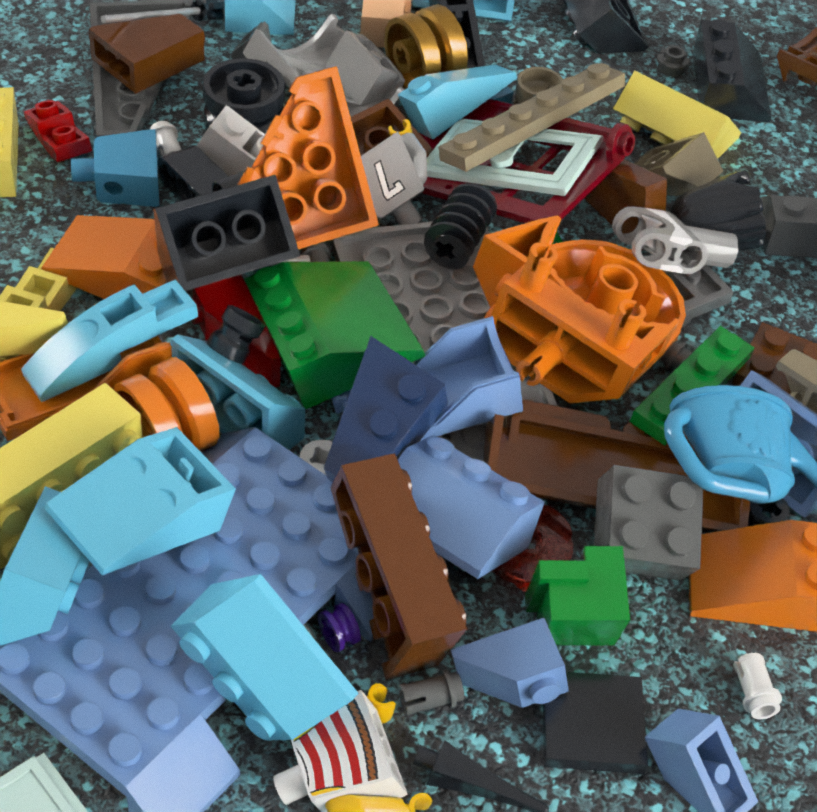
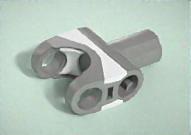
[612,206,738,274]

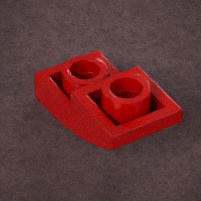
[24,100,92,163]

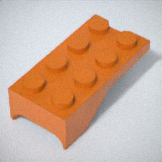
[0,336,172,441]

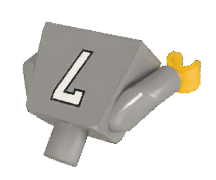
[361,119,427,225]

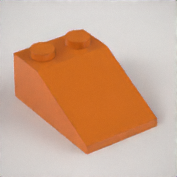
[41,215,167,299]
[689,520,817,632]

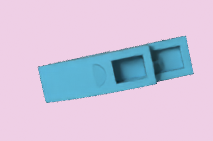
[21,279,198,402]

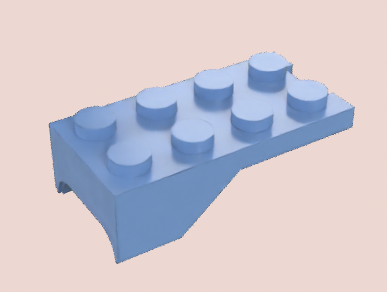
[331,316,523,441]

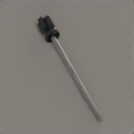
[101,0,225,23]

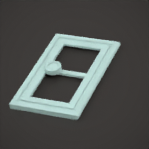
[427,118,603,196]

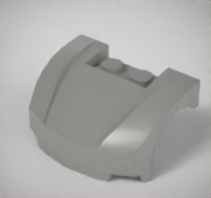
[243,14,405,117]

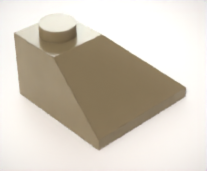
[634,132,723,196]

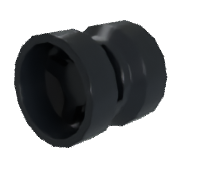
[207,304,266,364]

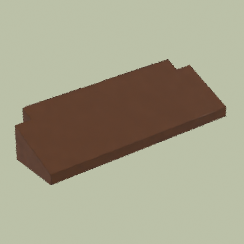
[484,400,750,532]

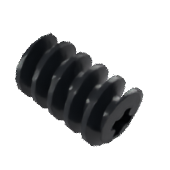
[424,183,497,270]

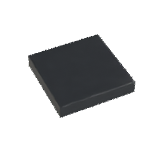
[543,672,648,774]

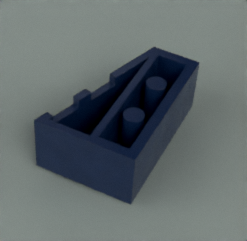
[323,336,448,481]

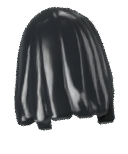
[670,170,766,251]

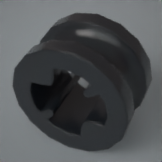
[748,498,789,527]

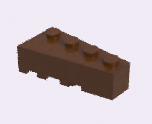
[330,453,467,681]

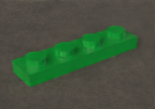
[629,326,755,446]

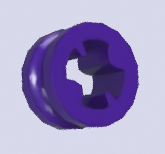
[318,602,361,653]

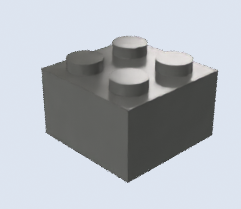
[594,465,703,581]

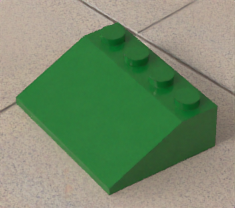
[244,261,425,410]

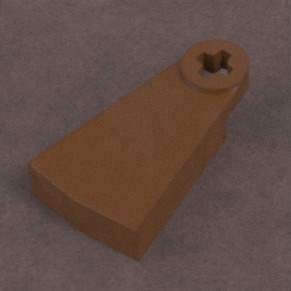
[584,157,667,251]

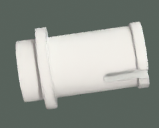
[150,121,181,157]
[733,653,782,719]

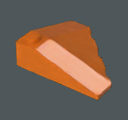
[237,66,379,249]

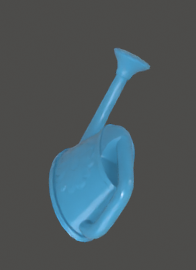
[664,385,817,504]

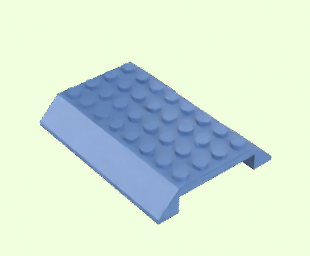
[0,427,374,812]

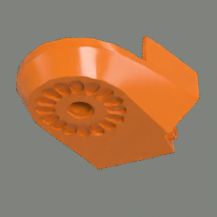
[473,215,686,403]

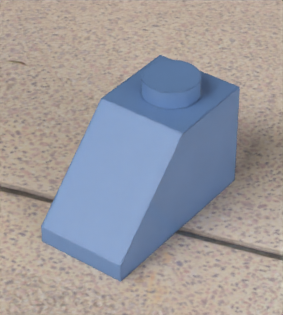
[450,618,569,708]
[644,709,758,812]

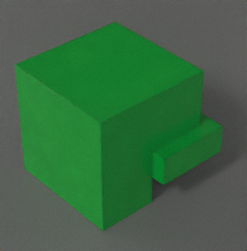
[525,546,630,646]

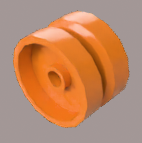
[113,357,220,452]

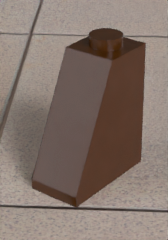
[89,14,205,94]

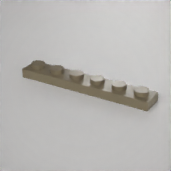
[438,63,625,172]

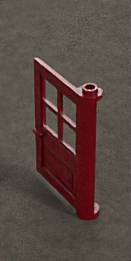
[419,99,635,223]

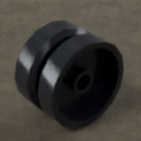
[203,58,285,134]

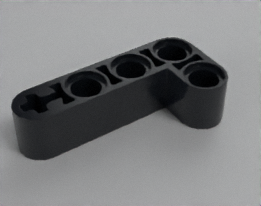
[157,145,245,201]

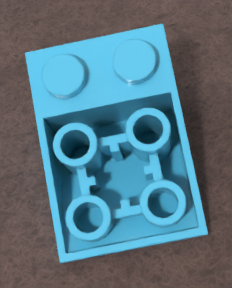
[44,427,236,575]

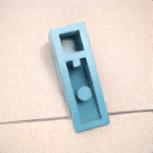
[398,65,517,139]

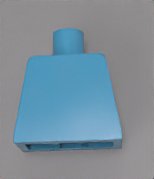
[71,129,160,207]

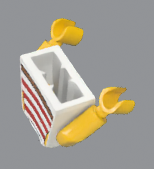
[273,683,432,812]

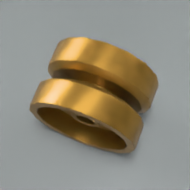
[384,4,468,89]

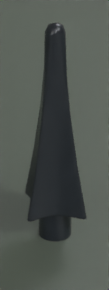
[413,740,549,812]

